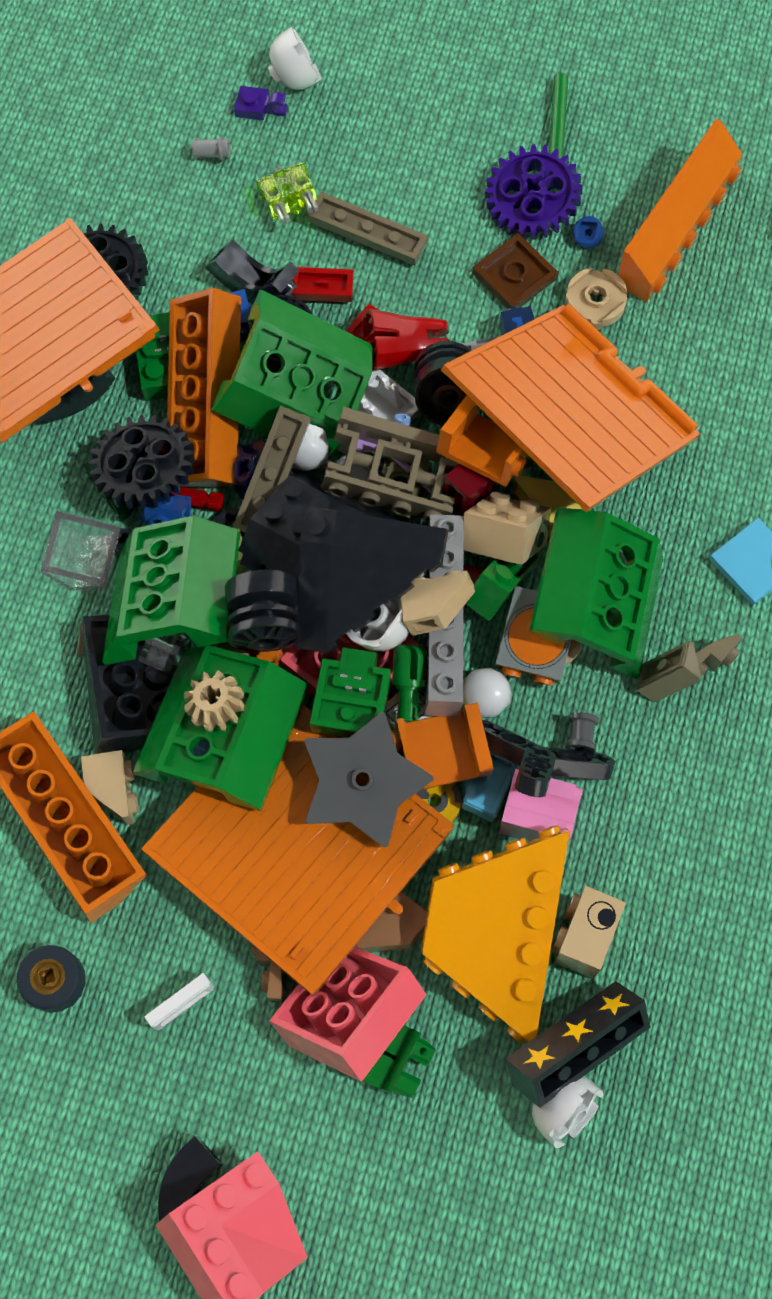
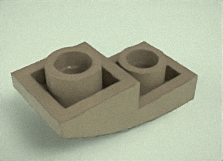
[696,634,742,677]

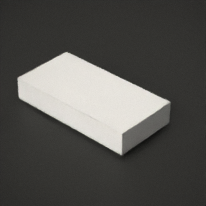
[144,973,214,1031]

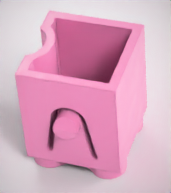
[499,769,583,842]

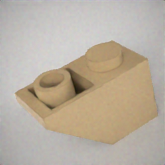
[401,571,475,636]
[81,750,139,825]

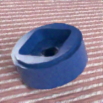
[573,216,605,249]

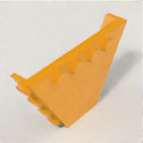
[421,825,570,1044]

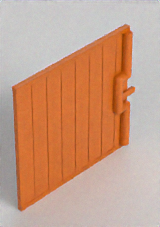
[0,218,159,443]
[441,304,700,512]
[141,704,455,996]

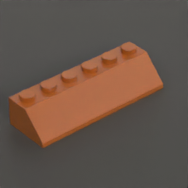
[618,118,742,302]
[167,288,241,488]
[0,711,147,924]

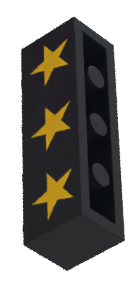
[505,981,651,1108]

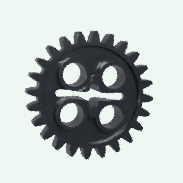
[83,223,149,296]
[88,415,196,510]

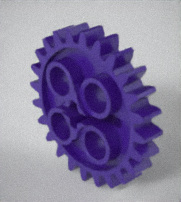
[485,144,582,240]

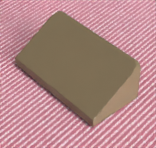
[637,641,701,702]

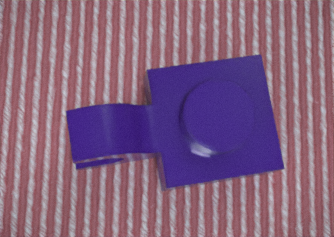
[234,86,288,120]

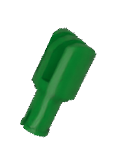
[392,644,428,721]

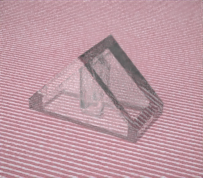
[138,632,187,674]

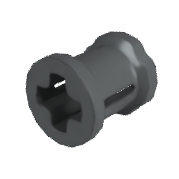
[565,712,599,752]

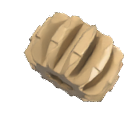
[184,670,245,732]

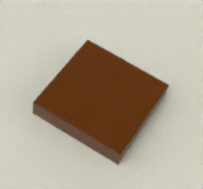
[472,233,559,309]

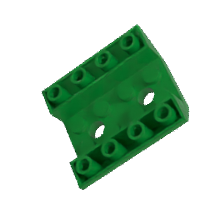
[211,290,372,457]
[529,507,663,679]
[102,516,240,665]
[133,645,309,811]

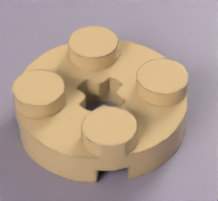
[565,268,627,330]

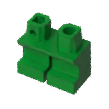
[362,1025,436,1098]

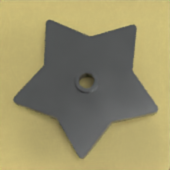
[305,712,434,847]

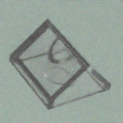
[41,511,121,591]

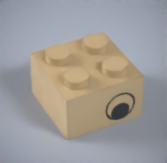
[463,492,551,565]
[551,886,626,979]

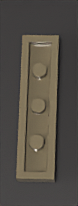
[307,192,428,266]
[232,406,312,533]

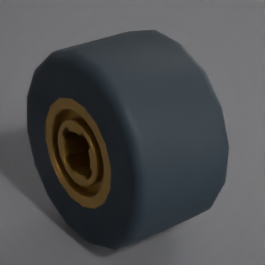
[17,945,86,1013]

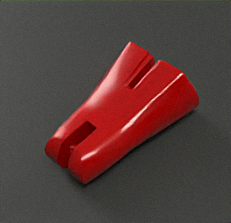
[361,309,450,371]

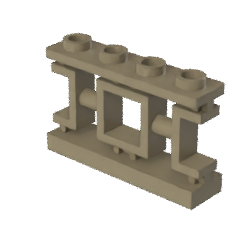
[321,407,459,524]

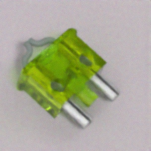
[256,162,318,225]

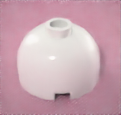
[268,27,322,90]
[346,598,409,652]
[532,1076,604,1148]

